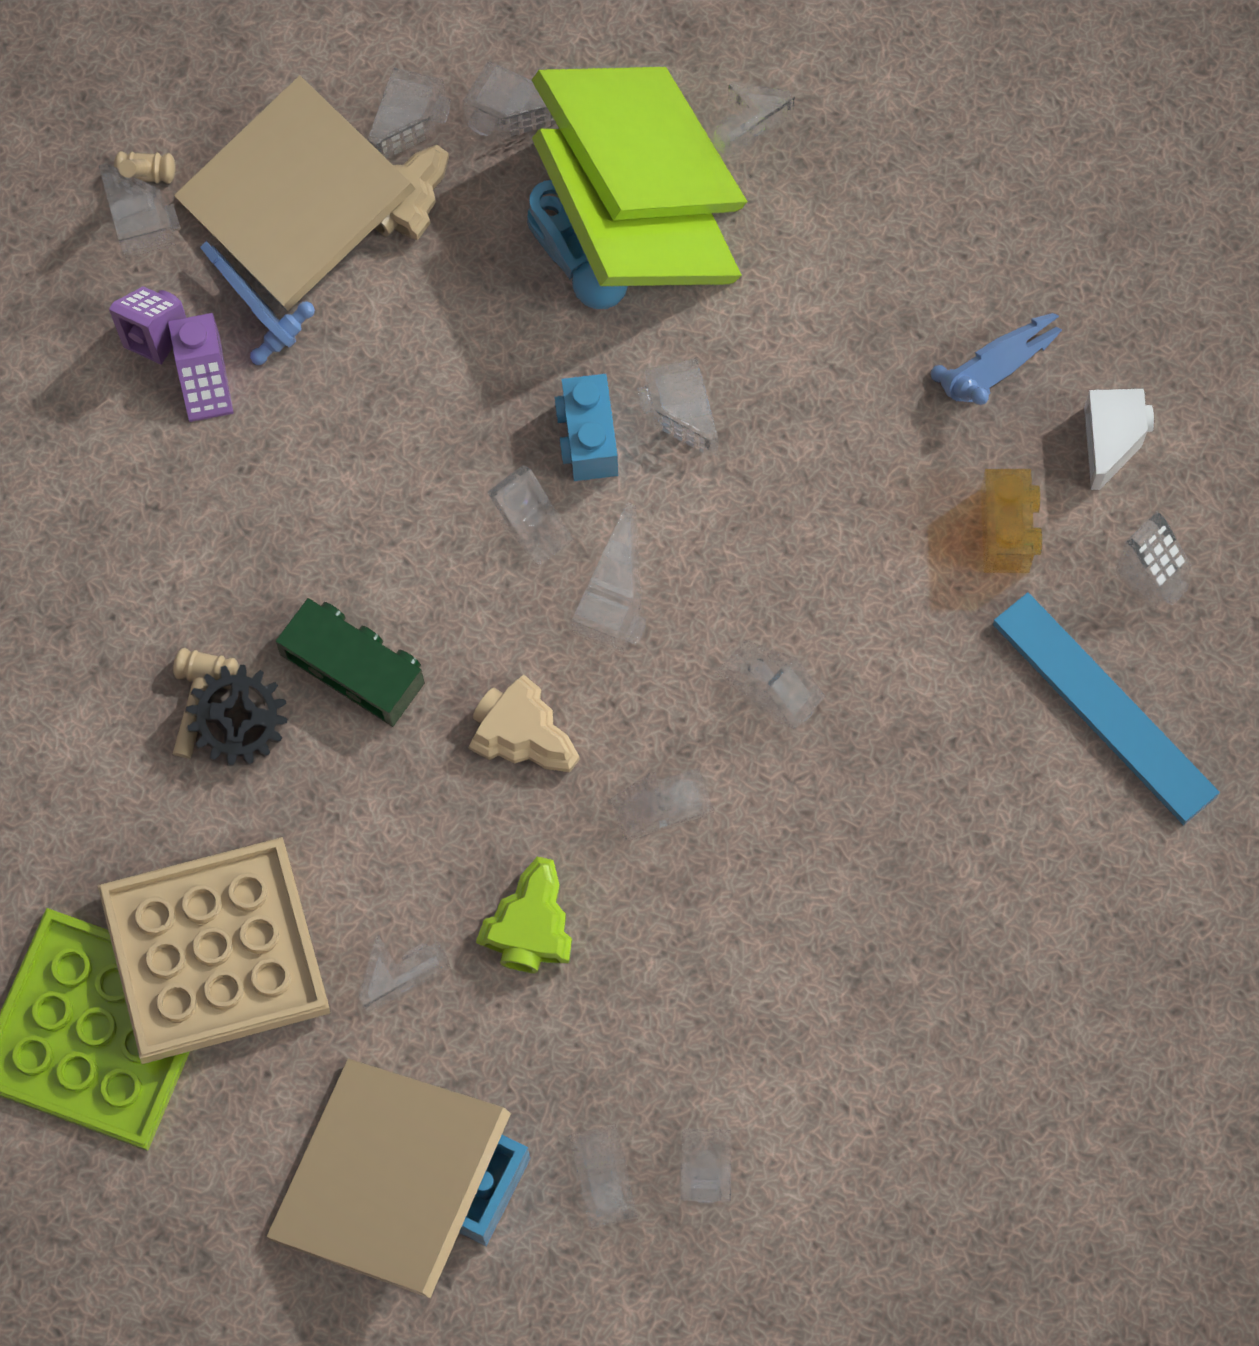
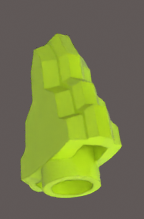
[476,856,572,974]

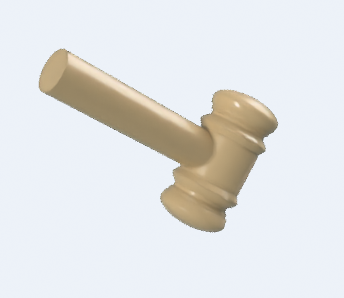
[114,151,176,184]
[173,648,239,759]

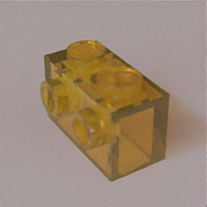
[981,469,1042,573]

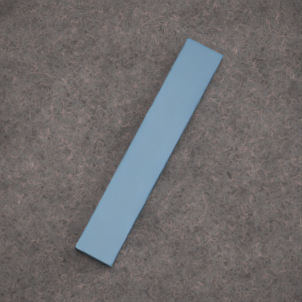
[993,592,1220,826]

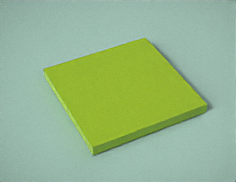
[531,67,748,220]
[532,128,742,286]
[0,908,190,1151]

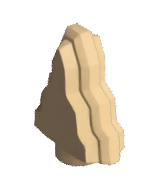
[374,145,449,240]
[468,675,580,772]

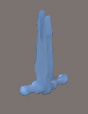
[200,241,315,365]
[931,313,1062,405]

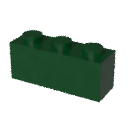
[276,598,425,727]

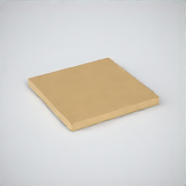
[174,75,415,311]
[98,837,330,1064]
[267,1059,511,1298]

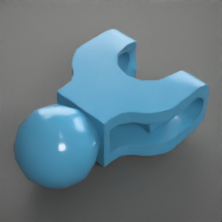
[527,180,628,309]

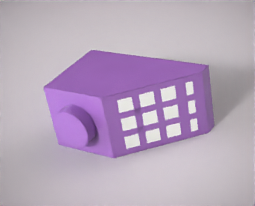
[109,286,186,365]
[168,313,234,422]

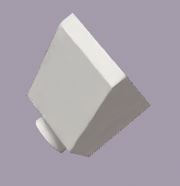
[1084,389,1154,490]

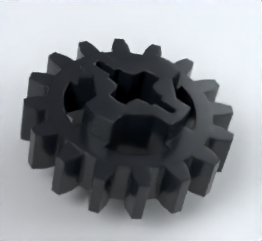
[185,664,288,766]

